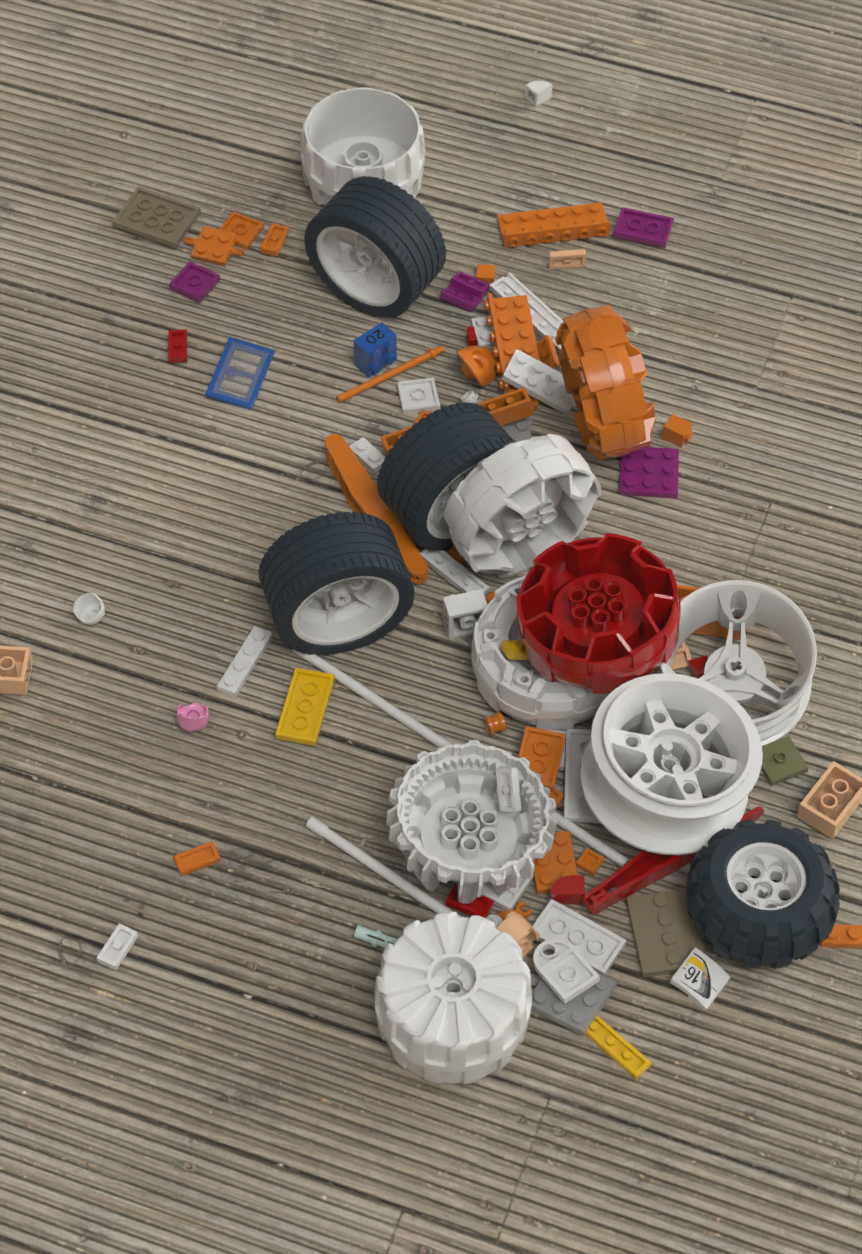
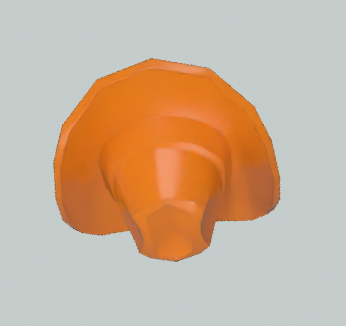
[457,345,498,386]

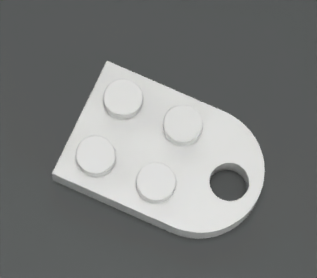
[533,939,600,1004]

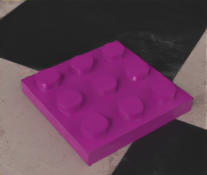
[619,447,679,499]

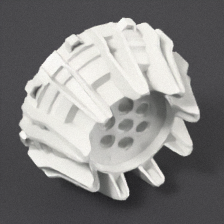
[386,740,557,904]

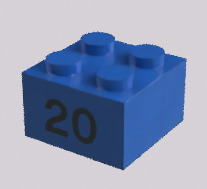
[353,322,397,378]

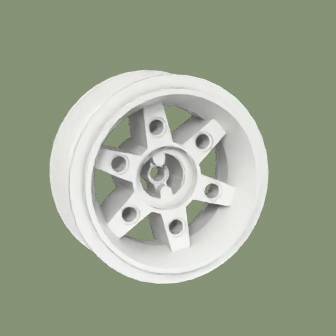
[580,673,763,855]

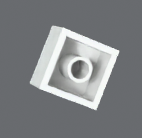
[443,589,487,640]

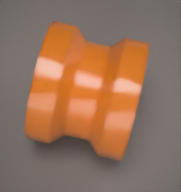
[483,712,506,736]

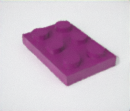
[613,207,674,248]

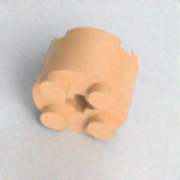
[495,911,540,959]

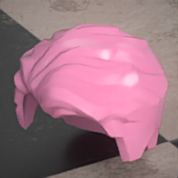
[176,702,211,732]

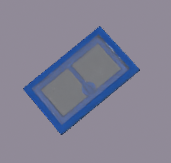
[205,336,275,410]

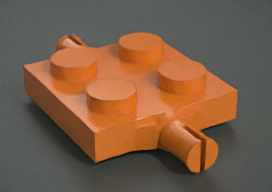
[185,226,244,267]

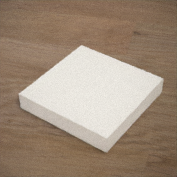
[397,377,440,415]

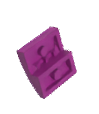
[440,271,490,312]

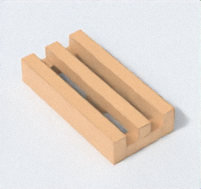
[548,249,586,270]

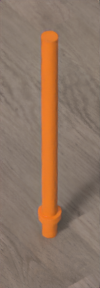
[336,345,445,403]

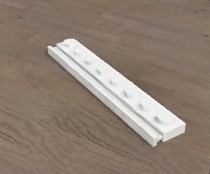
[489,273,563,353]

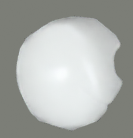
[73,593,105,625]

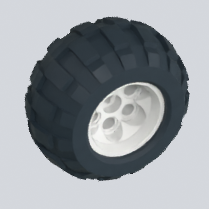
[685,820,840,969]

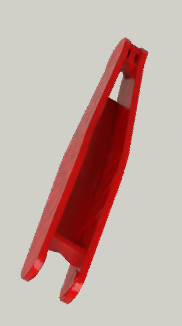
[581,806,764,915]

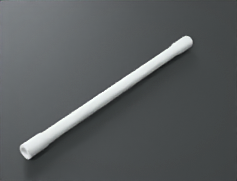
[306,817,461,917]

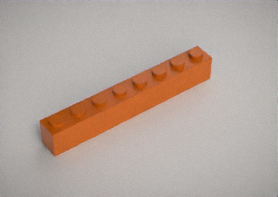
[381,387,533,455]

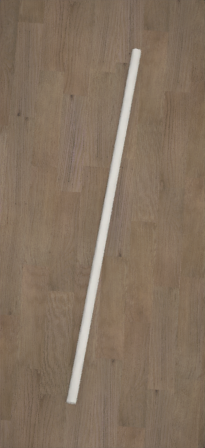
[293,649,629,867]

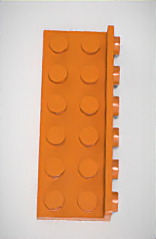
[497,202,610,248]
[484,293,540,394]

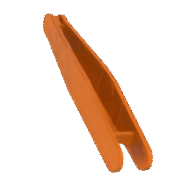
[325,434,428,584]

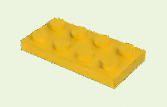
[275,667,335,746]

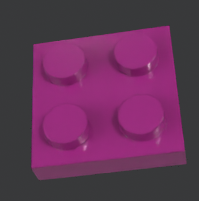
[169,261,220,303]

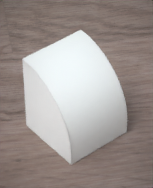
[525,81,552,107]

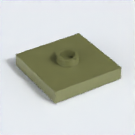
[761,736,809,786]

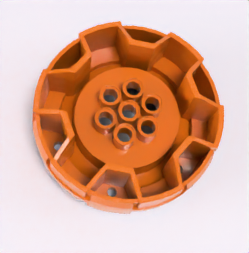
[555,305,655,460]

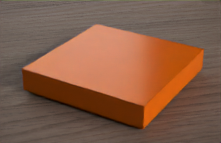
[220,211,265,250]

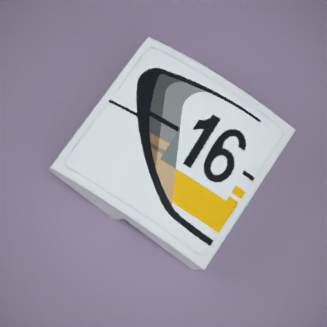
[670,947,730,1011]

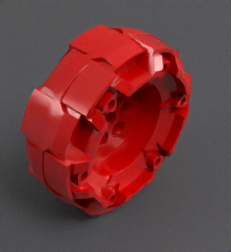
[516,533,681,694]

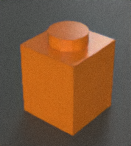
[662,414,693,448]

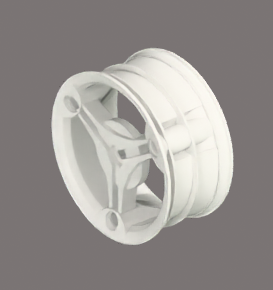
[658,580,817,746]

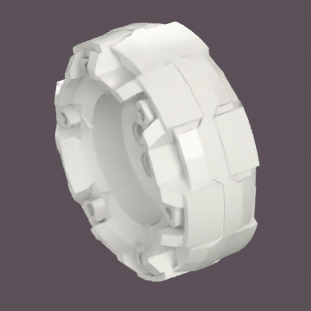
[444,434,601,578]
[471,576,610,730]

